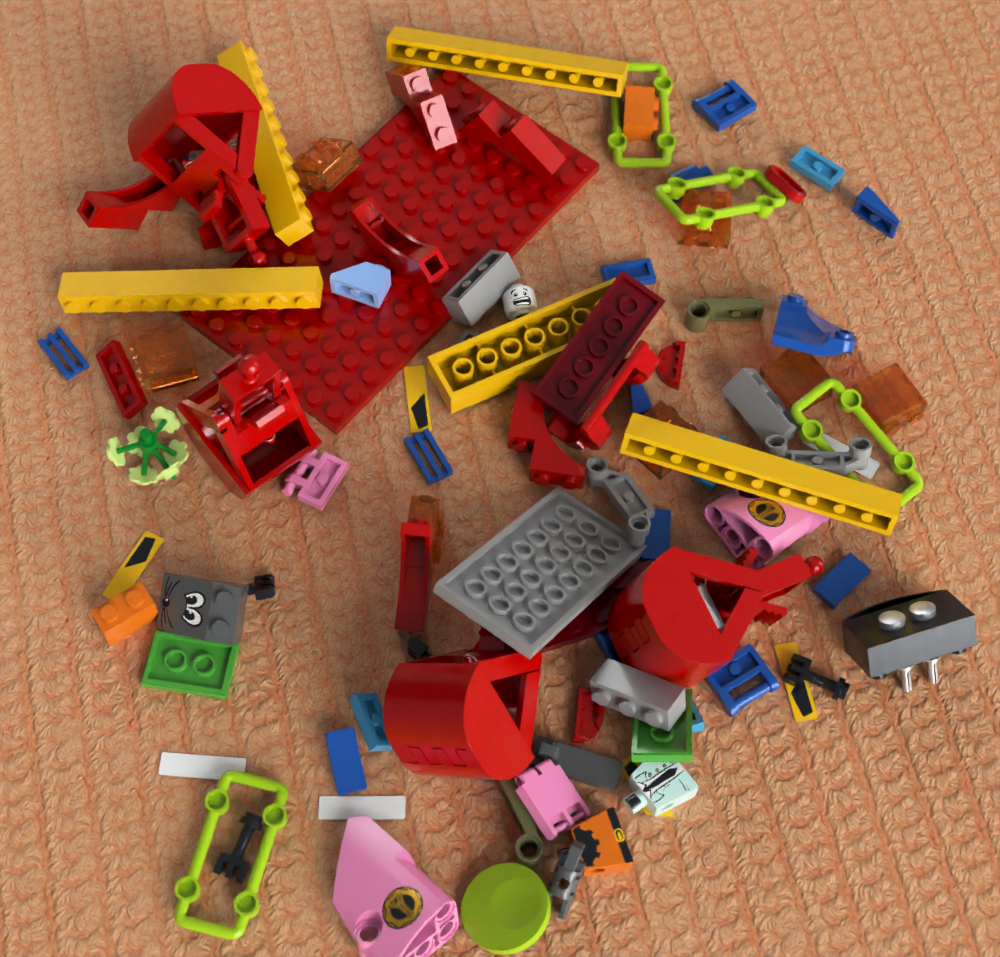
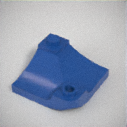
[771,293,856,356]

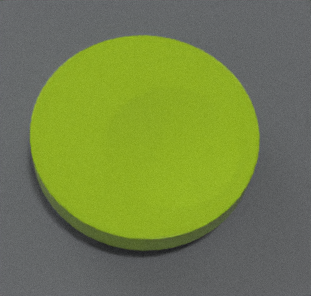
[461,863,551,955]

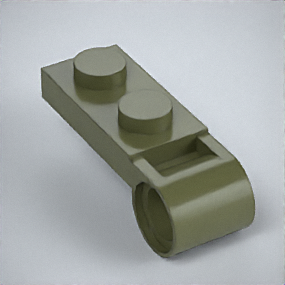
[684,297,764,333]
[499,778,543,869]

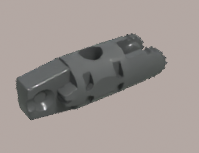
[547,840,586,920]

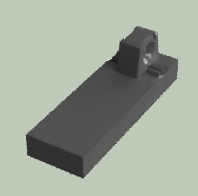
[529,736,623,793]

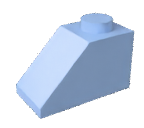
[329,262,391,309]

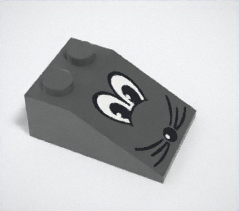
[156,572,249,645]

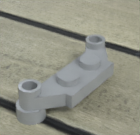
[765,434,872,477]
[586,456,655,547]

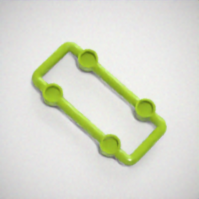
[607,62,676,168]
[653,166,786,230]
[790,377,924,508]
[174,770,288,940]

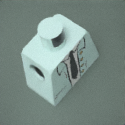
[622,762,699,816]

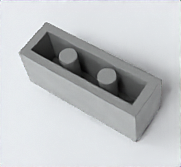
[441,250,520,326]
[721,367,800,447]
[590,658,686,732]

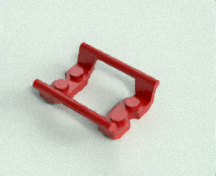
[547,340,659,450]

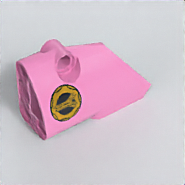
[704,488,831,570]
[332,816,459,957]

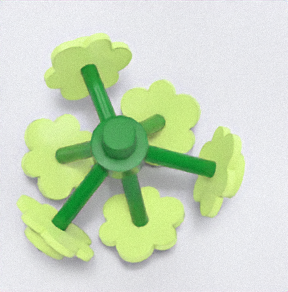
[106,406,189,485]

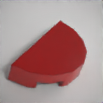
[656,341,686,390]
[572,685,605,744]

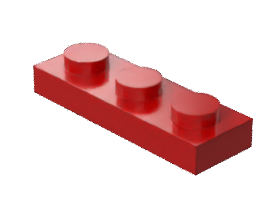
[95,340,149,420]

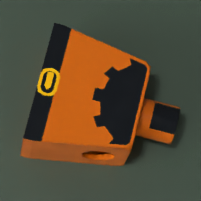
[556,807,634,876]

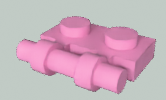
[281,449,349,511]

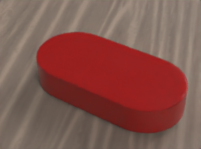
[764,165,806,203]

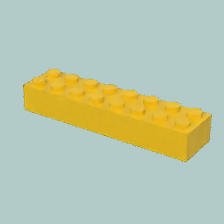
[427,277,616,414]

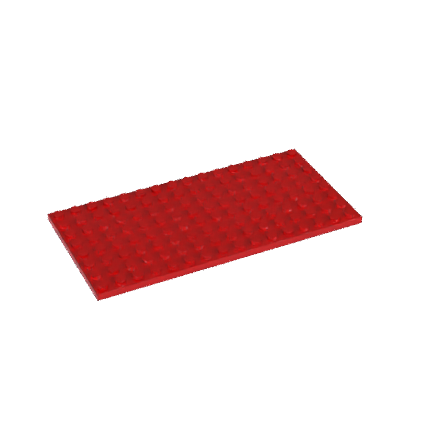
[180,69,600,435]

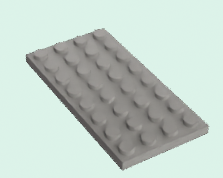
[432,487,647,660]

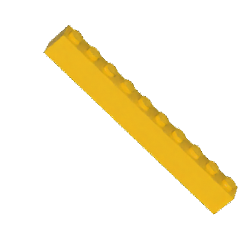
[386,26,628,98]
[217,41,314,246]
[57,266,323,314]
[620,412,903,536]

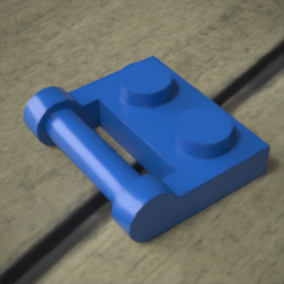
[691,79,757,132]
[704,643,780,717]

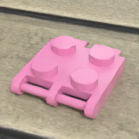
[514,758,591,841]

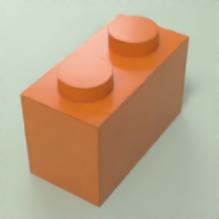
[622,85,659,141]
[90,582,158,646]

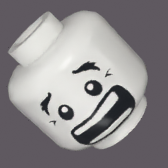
[502,284,538,321]

